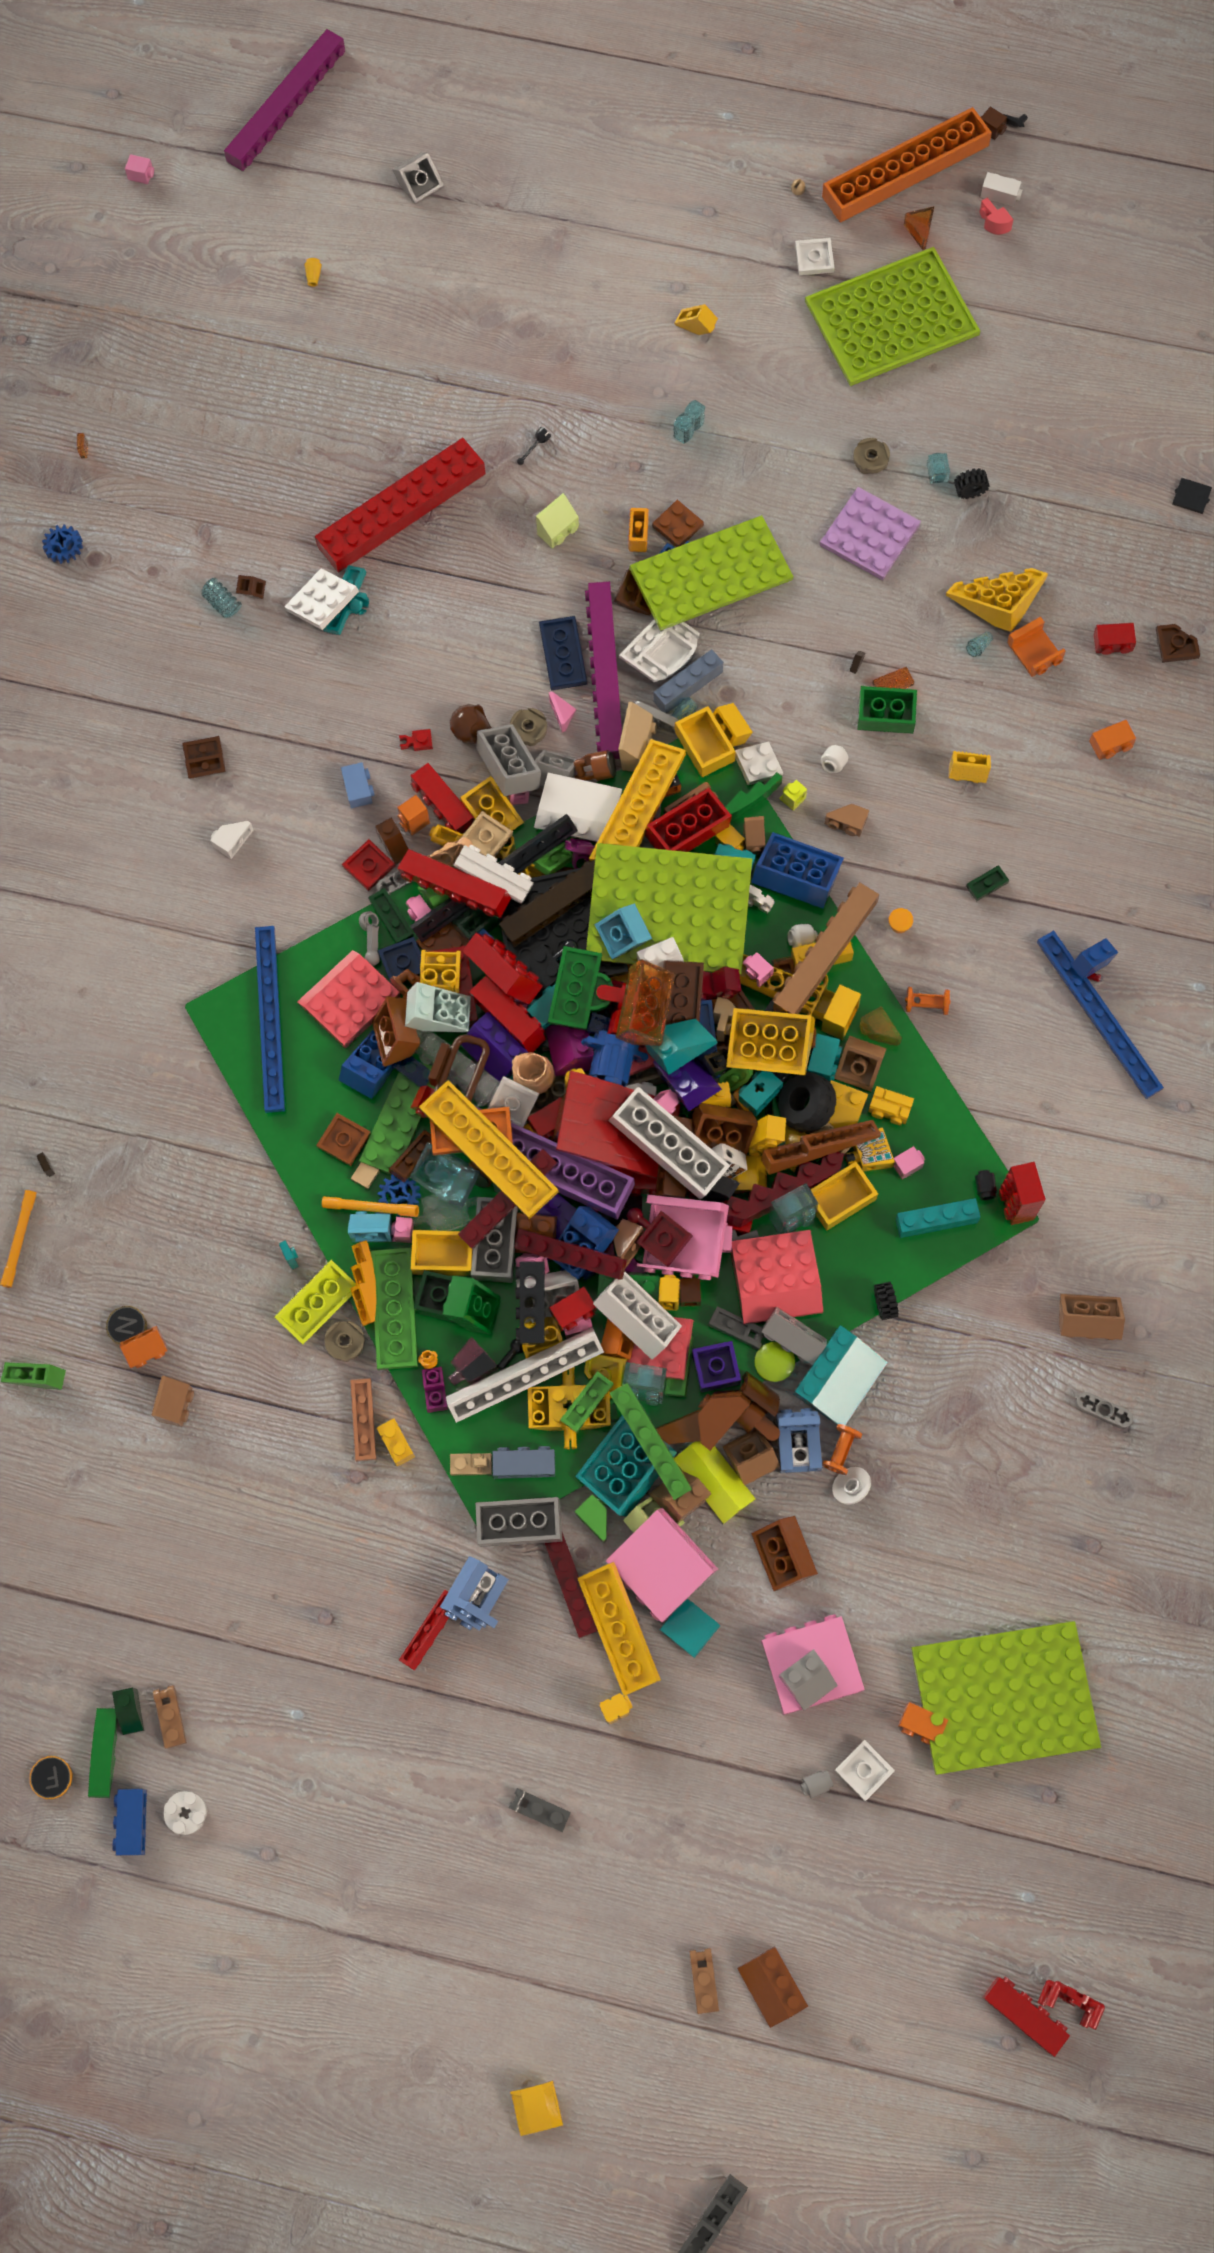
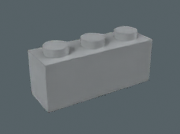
[762,1307,827,1365]

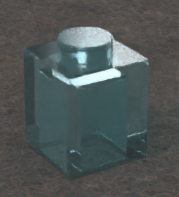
[927,453,950,484]

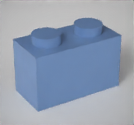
[341,762,375,809]

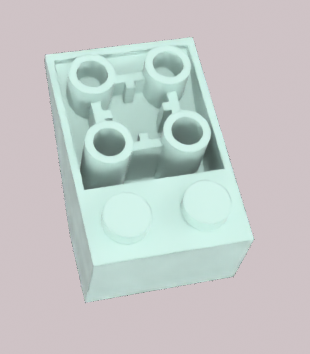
[405,982,471,1032]

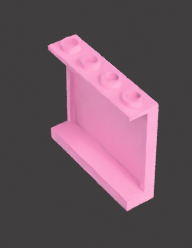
[637,1195,729,1280]
[606,1508,718,1622]
[761,1614,865,1715]

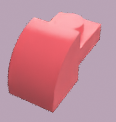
[979,197,1014,235]

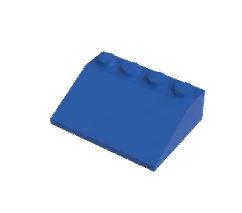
[751,832,844,909]

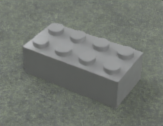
[476,724,541,796]
[471,1197,519,1283]
[476,1497,562,1547]

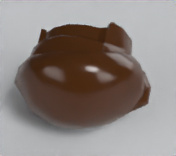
[450,704,492,744]

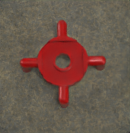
[1037,1980,1105,2030]

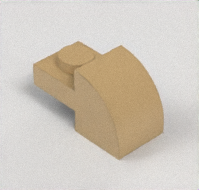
[713,997,736,1042]

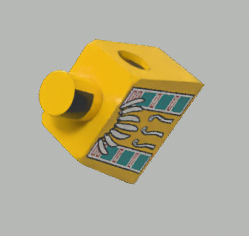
[845,1127,895,1171]

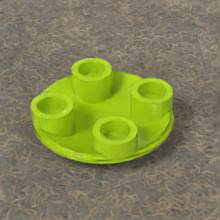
[755,1342,795,1382]

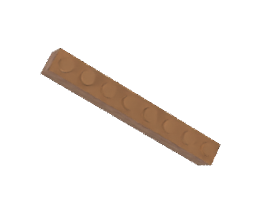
[772,882,879,1014]

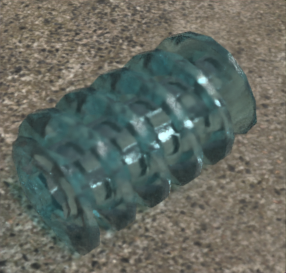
[201,578,242,618]

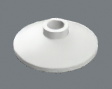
[832,1467,871,1505]

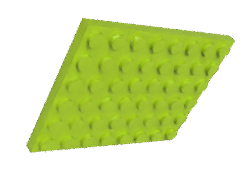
[805,247,980,386]
[586,843,752,975]
[911,1621,1101,1775]

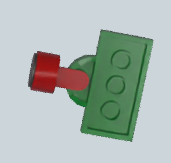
[548,946,642,1031]

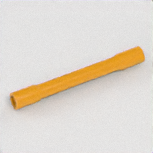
[0,1190,37,1288]
[322,1196,419,1217]

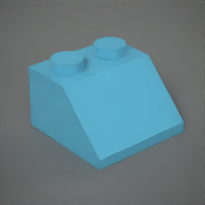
[595,903,652,959]
[348,1211,392,1242]

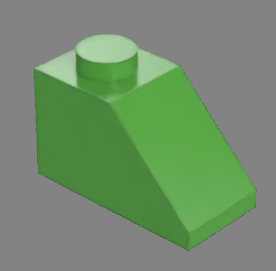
[574,1494,607,1543]

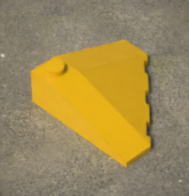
[946,568,1048,632]

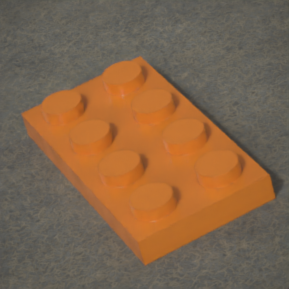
[430,1107,513,1155]

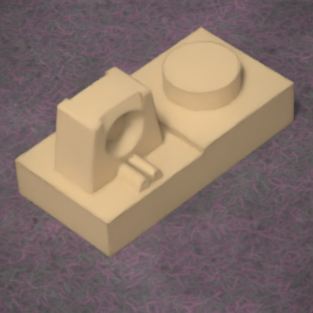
[450,1453,492,1476]

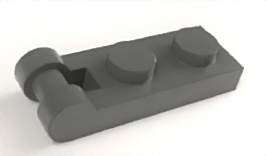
[708,1306,765,1350]
[508,1788,571,1833]

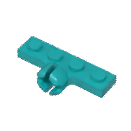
[323,565,369,635]

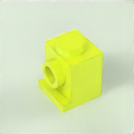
[779,780,807,811]

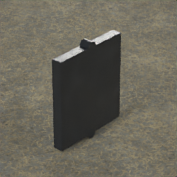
[1172,478,1212,514]

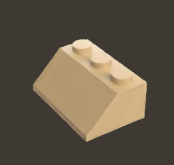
[619,702,657,771]

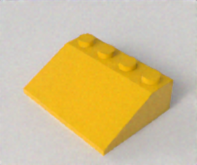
[726,1008,815,1075]

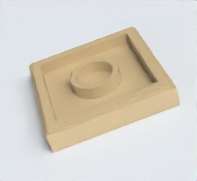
[459,811,513,857]

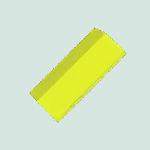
[274,1260,356,1344]
[674,1441,756,1524]

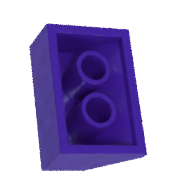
[461,1012,528,1084]
[653,1058,722,1112]

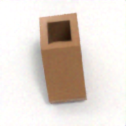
[824,804,869,837]

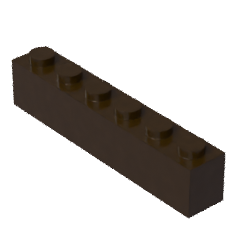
[499,860,595,948]

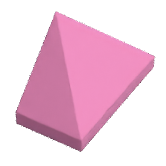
[548,691,576,732]

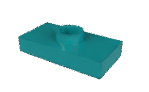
[279,1240,299,1269]

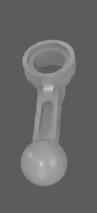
[359,911,380,966]

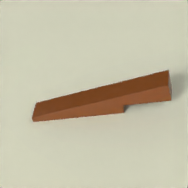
[761,1120,881,1175]

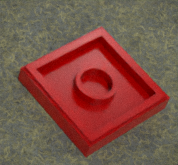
[342,839,396,891]

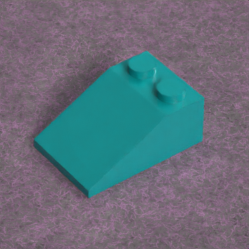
[642,1019,718,1075]

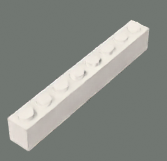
[446,1327,604,1423]

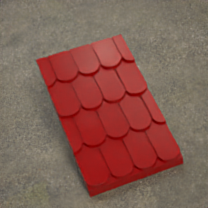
[553,1071,681,1179]

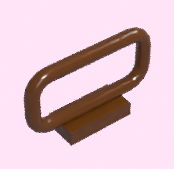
[428,1035,490,1102]

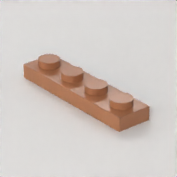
[351,1378,377,1462]

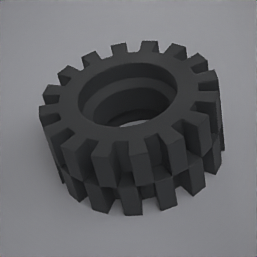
[954,468,990,499]
[874,1282,899,1320]

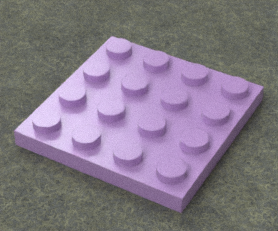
[820,487,921,580]

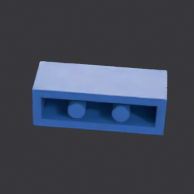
[113,1789,147,1856]

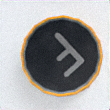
[30,1756,73,1799]

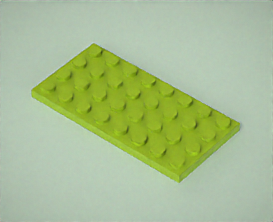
[629,515,794,631]

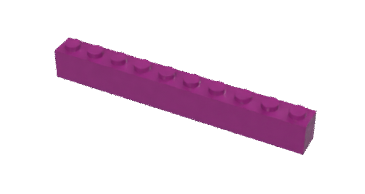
[224,29,345,171]
[585,581,622,759]

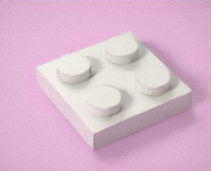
[795,238,835,276]
[735,742,783,786]
[488,1076,539,1128]
[835,1740,895,1801]

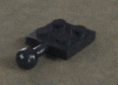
[521,939,578,998]

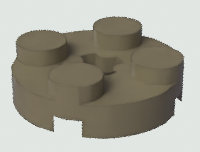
[853,438,890,474]
[510,708,547,746]
[325,1321,365,1362]

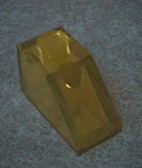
[859,1006,902,1046]

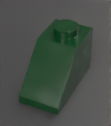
[112,1687,144,1735]

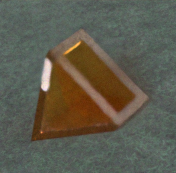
[904,206,935,250]

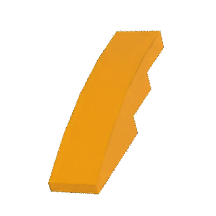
[350,1240,376,1326]

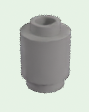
[800,1771,833,1799]

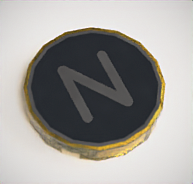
[106,1306,147,1345]

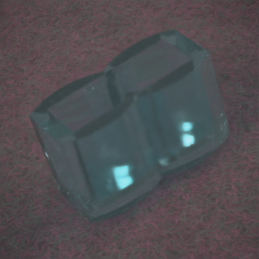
[673,400,705,444]

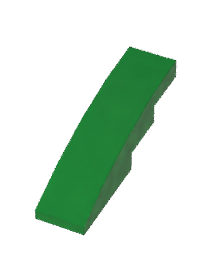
[725,772,783,822]
[88,1708,118,1798]

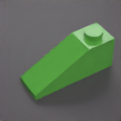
[1,1362,66,1390]

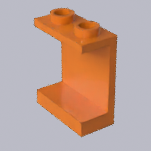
[1007,617,1066,677]

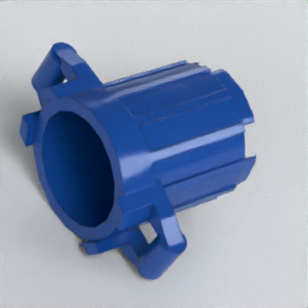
[581,1030,648,1087]

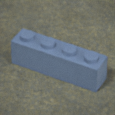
[653,649,724,714]

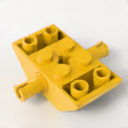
[528,1367,611,1449]

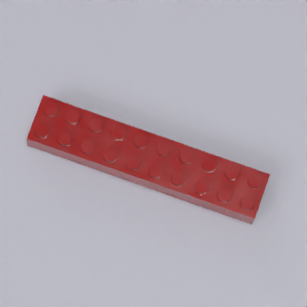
[315,437,486,573]

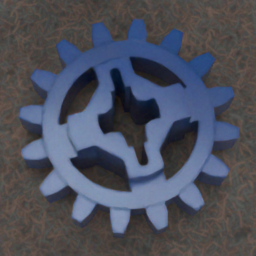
[42,524,83,564]
[377,1175,421,1217]

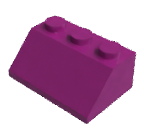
[545,1024,594,1076]

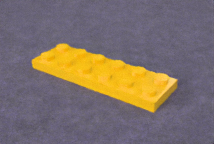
[577,1562,661,1696]

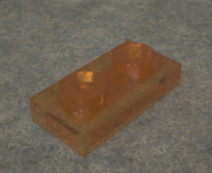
[872,666,914,689]

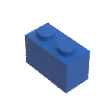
[1071,938,1118,980]

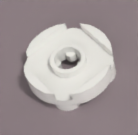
[748,885,775,914]
[164,1791,207,1835]

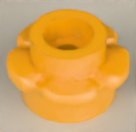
[418,1350,438,1369]

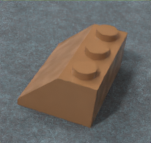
[1059,1294,1125,1340]

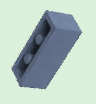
[493,1446,555,1479]

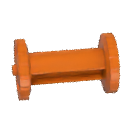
[905,987,951,1015]
[822,1424,863,1475]

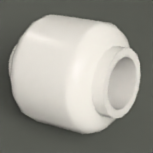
[821,745,848,773]
[788,924,818,948]

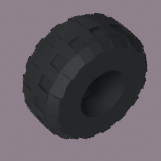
[778,1072,837,1133]

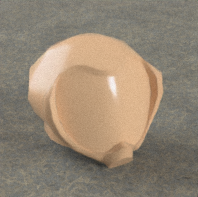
[512,1052,555,1094]

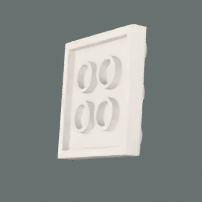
[285,569,359,630]

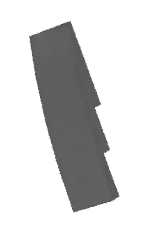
[678,2174,748,2253]

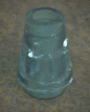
[966,632,993,657]
[671,697,698,720]

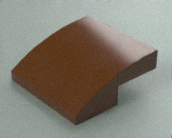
[614,569,651,616]
[182,736,226,779]
[740,1371,780,1416]

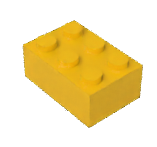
[675,706,736,777]
[805,1162,878,1231]
[411,1230,473,1276]

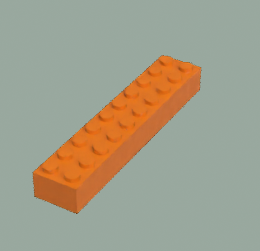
[822,107,992,223]

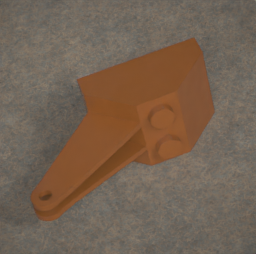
[656,1390,752,1451]

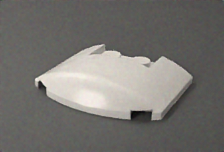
[619,619,700,682]

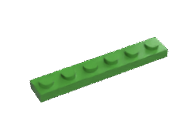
[610,1382,692,1500]

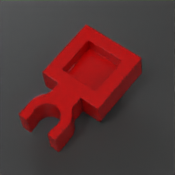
[399,729,433,751]

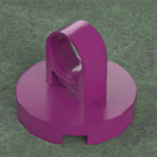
[564,838,597,869]

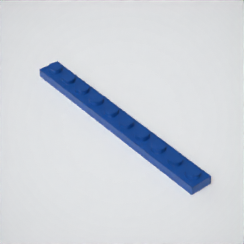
[255,926,285,1113]
[1037,930,1164,1099]

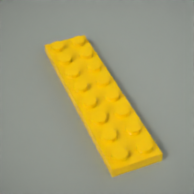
[589,739,686,862]
[419,1080,559,1219]

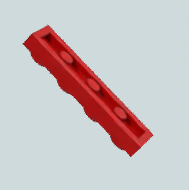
[399,1590,449,1671]

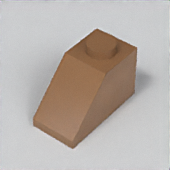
[743,816,765,855]
[613,1219,644,1268]

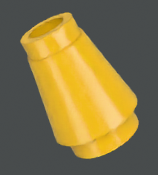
[304,258,322,287]

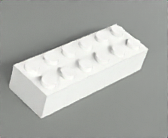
[608,1087,730,1199]

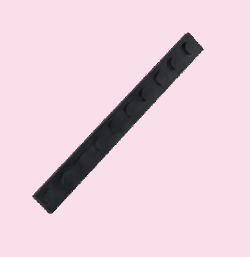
[410,814,578,943]

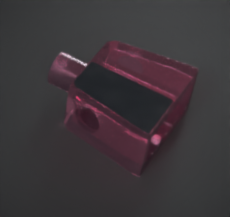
[448,1337,498,1387]

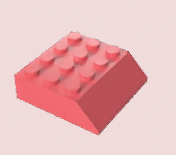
[297,950,401,1049]
[731,1230,823,1325]

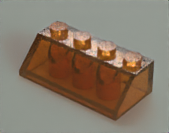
[616,959,675,1046]

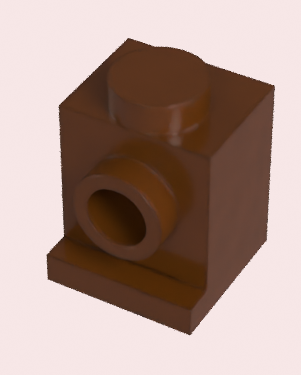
[236,575,266,599]

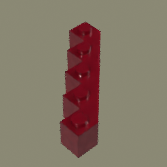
[606,966,741,1012]
[726,1152,844,1228]

